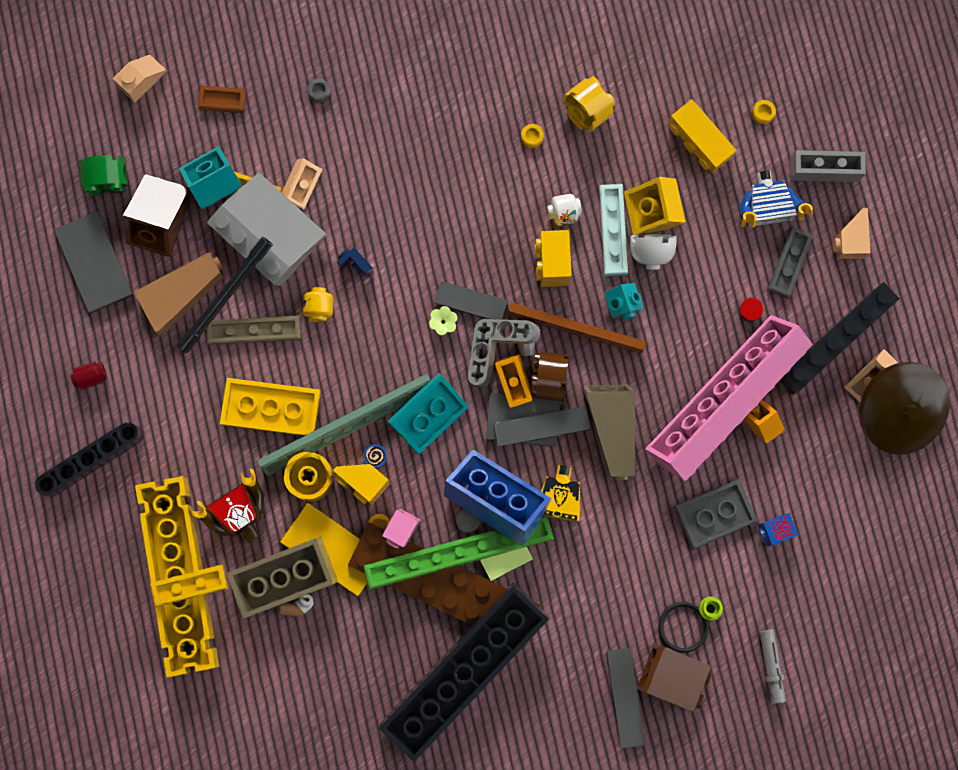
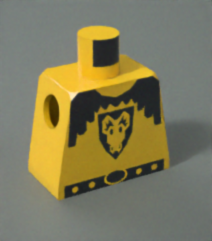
[541,465,580,522]

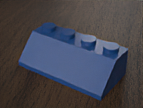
[444,450,551,546]

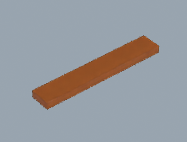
[508,303,646,354]

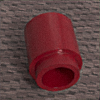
[70,361,108,391]

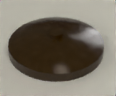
[859,362,950,455]

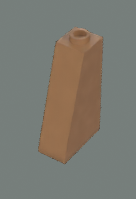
[134,252,224,336]

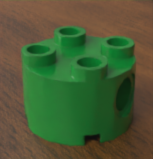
[79,155,128,195]

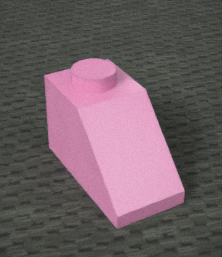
[382,509,421,549]

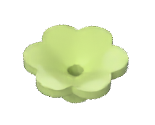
[429,306,458,336]

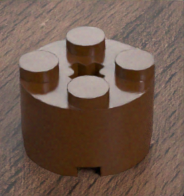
[532,352,569,402]

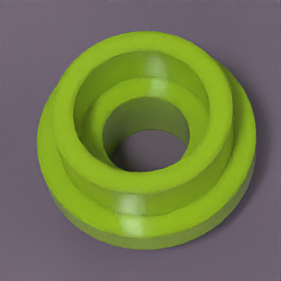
[699,596,723,621]

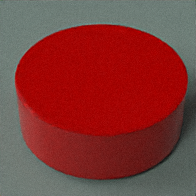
[739,297,764,322]

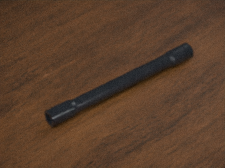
[177,236,273,353]

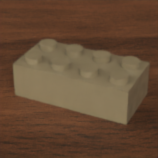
[226,536,338,619]

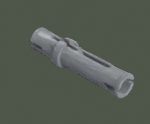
[759,629,787,704]

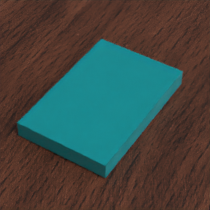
[387,373,469,455]

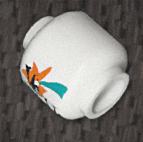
[547,194,582,226]

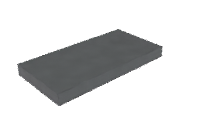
[54,211,134,314]

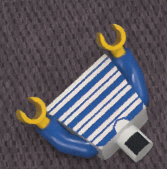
[739,170,813,228]

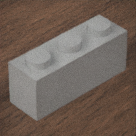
[790,150,866,182]

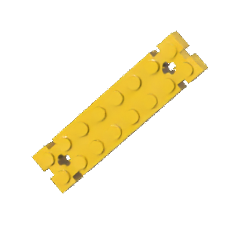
[135,476,220,677]

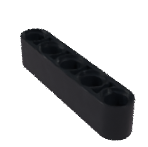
[35,422,143,497]

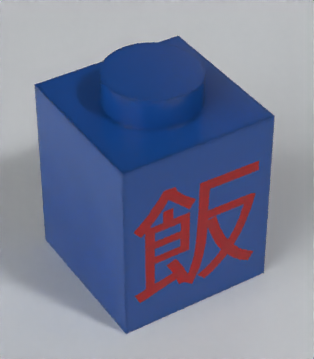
[758,513,799,546]

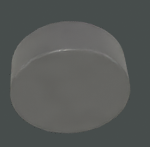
[308,78,331,103]
[456,509,480,532]

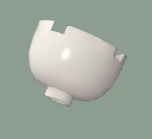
[630,234,677,270]

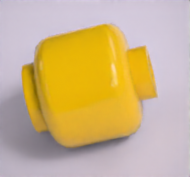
[303,287,334,322]

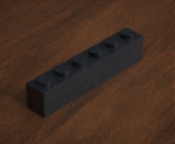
[779,282,900,395]

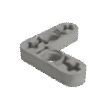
[468,319,540,387]

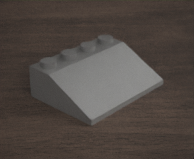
[207,173,327,286]

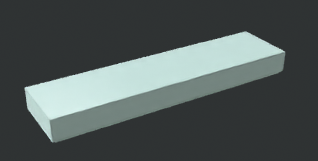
[599,184,628,276]

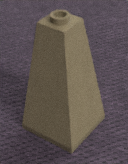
[583,385,635,480]

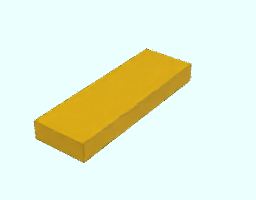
[150,565,228,607]

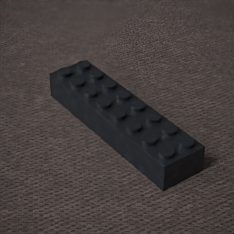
[378,582,549,762]

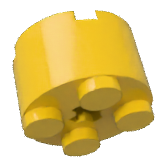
[562,76,616,133]
[284,452,334,501]

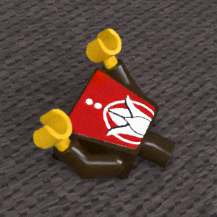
[190,469,264,543]

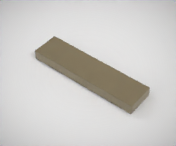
[207,316,301,345]

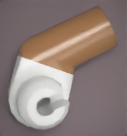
[279,594,313,617]

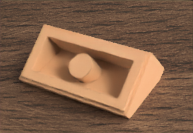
[282,158,322,210]

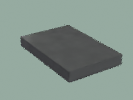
[486,393,560,447]
[673,478,758,550]

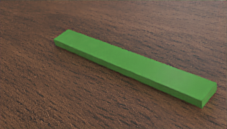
[363,516,554,590]

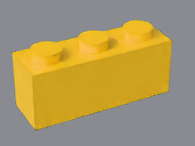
[668,99,737,173]

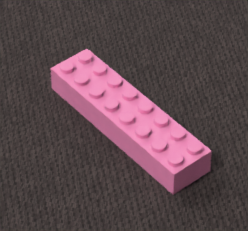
[645,315,813,481]

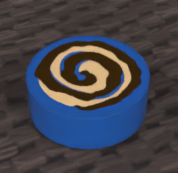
[363,444,387,469]

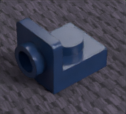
[337,247,374,278]

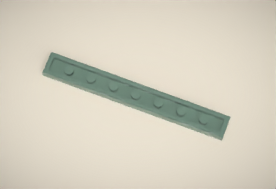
[257,374,430,476]

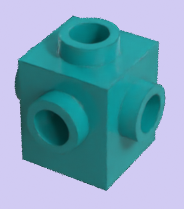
[604,283,643,321]

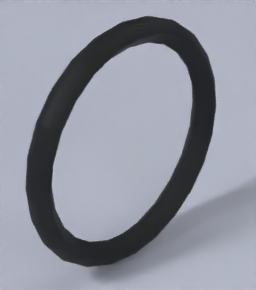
[658,602,708,653]

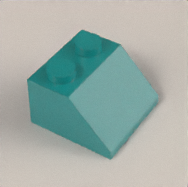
[179,146,242,209]

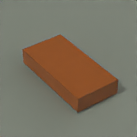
[198,85,247,113]

